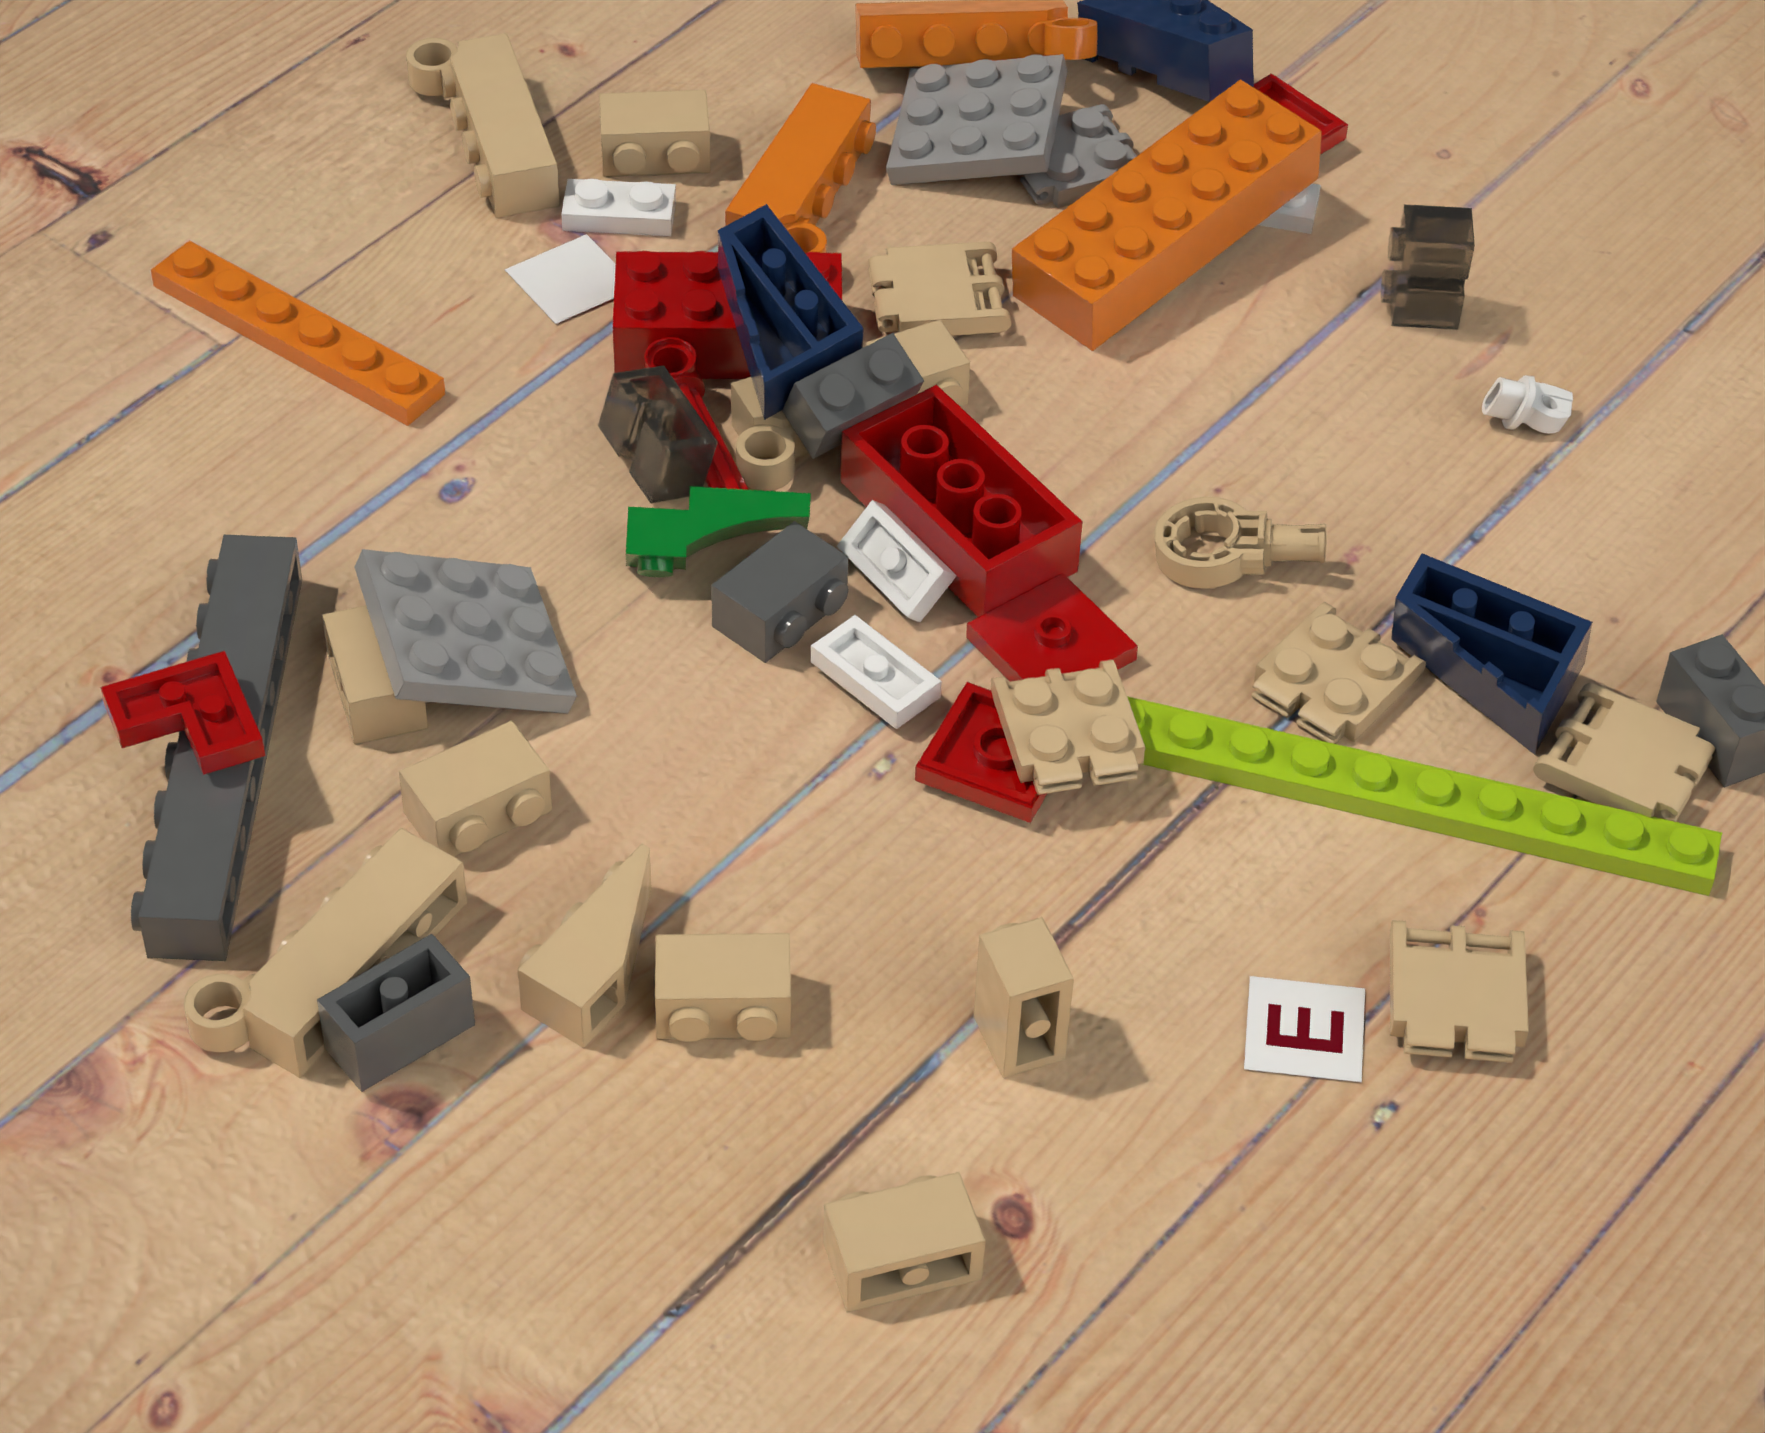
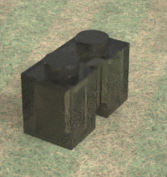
[1381,204,1475,330]
[598,365,718,503]

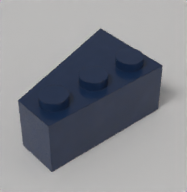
[1077,0,1254,102]
[718,204,864,420]
[1391,553,1593,755]

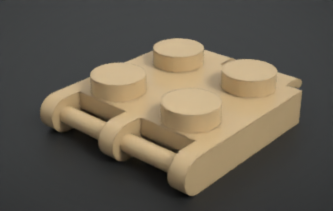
[868,242,1011,336]
[1251,602,1426,744]
[991,660,1145,795]
[1533,683,1715,822]
[1390,920,1529,1063]

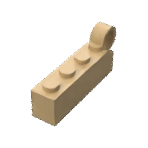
[406,33,560,218]
[731,320,970,491]
[184,828,467,1078]

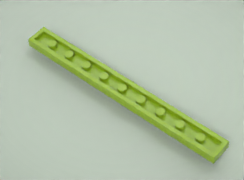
[1127,696,1722,896]

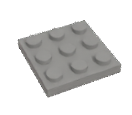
[886,54,1068,185]
[354,549,577,714]

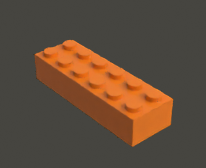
[1012,79,1322,351]

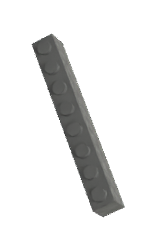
[131,534,303,961]

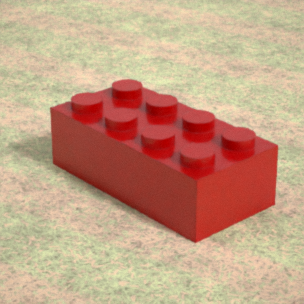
[612,250,842,379]
[841,385,1083,617]

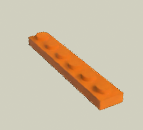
[151,240,445,426]

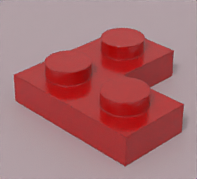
[101,651,265,775]

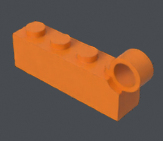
[855,0,1097,68]
[725,83,876,253]

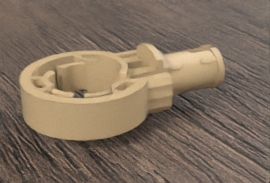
[1154,497,1327,589]

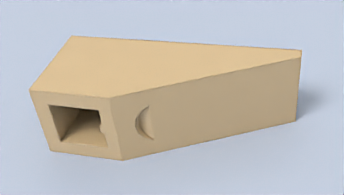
[517,843,652,1048]

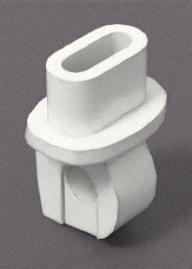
[1482,375,1573,434]

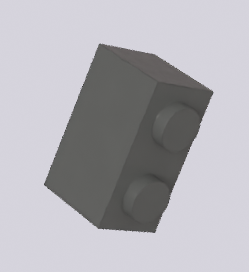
[782,333,924,459]
[711,521,848,663]
[1656,634,1765,787]
[317,934,475,1092]

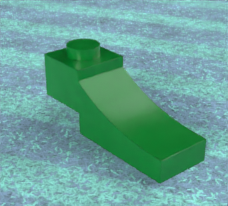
[626,486,811,577]

